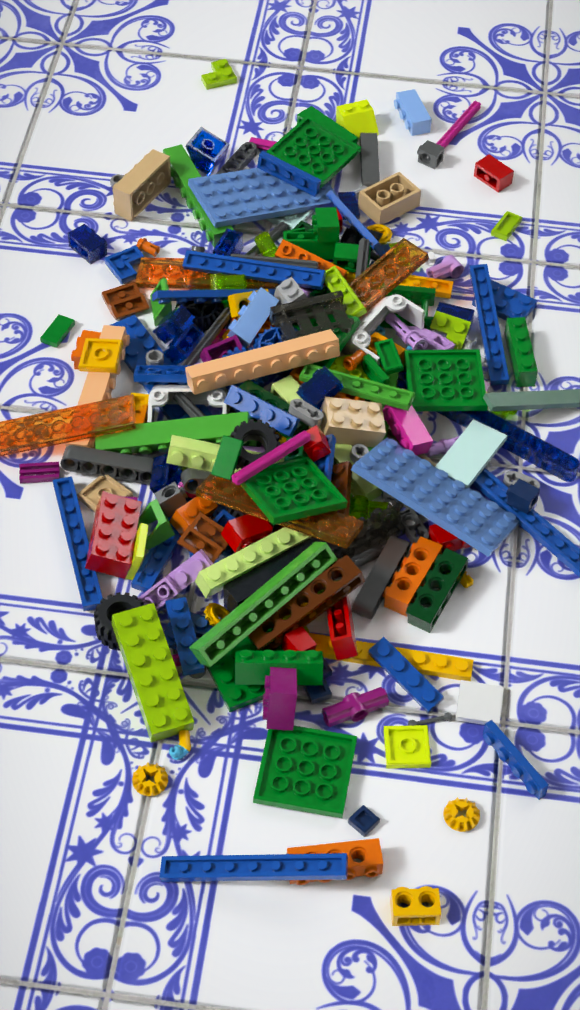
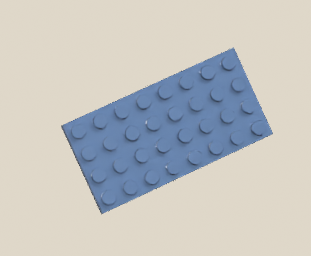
[188,168,340,228]
[351,437,519,557]

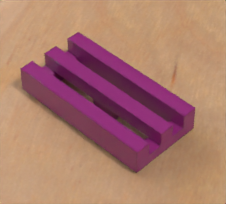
[19,462,60,484]

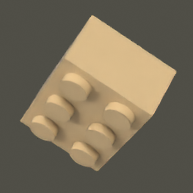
[358,172,421,225]
[320,396,386,447]

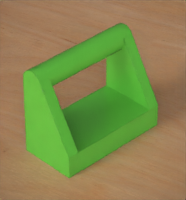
[150,278,173,326]
[137,499,175,549]

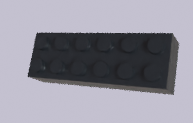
[223,529,342,613]

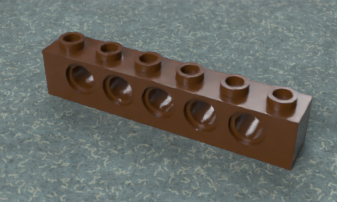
[247,555,365,651]

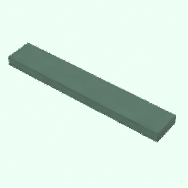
[483,389,580,411]

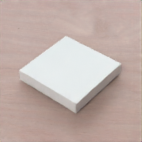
[455,680,504,727]

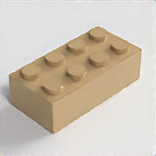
[112,149,171,221]

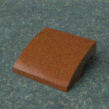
[101,281,150,320]
[177,512,229,564]

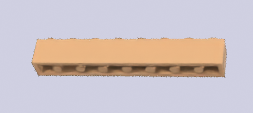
[65,325,130,449]
[185,329,340,395]

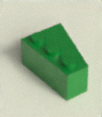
[283,228,337,260]

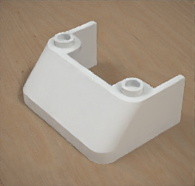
[341,294,424,366]
[147,384,228,423]

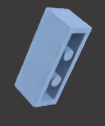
[394,89,432,136]
[227,287,279,348]

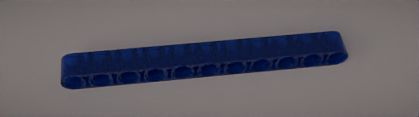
[397,369,580,482]

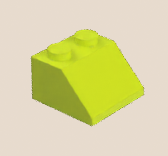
[336,99,379,140]

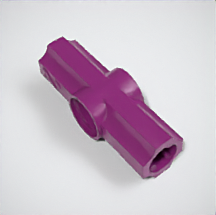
[322,687,389,727]

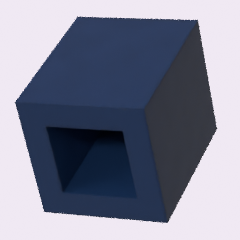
[506,479,540,515]

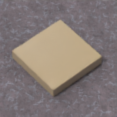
[77,475,133,513]

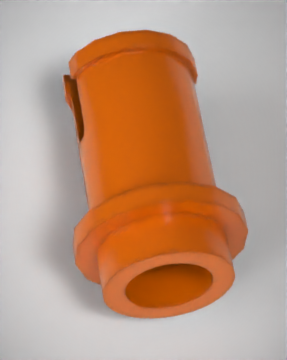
[136,238,160,257]
[343,349,366,371]

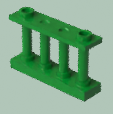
[364,282,436,331]

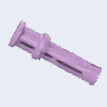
[385,313,428,350]

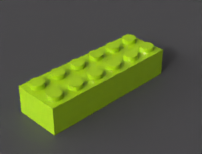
[112,603,194,743]

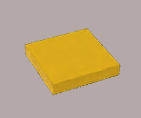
[78,338,124,373]

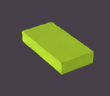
[491,211,522,241]

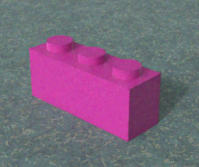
[383,404,433,455]

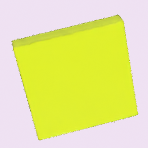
[125,523,149,580]
[383,725,431,769]

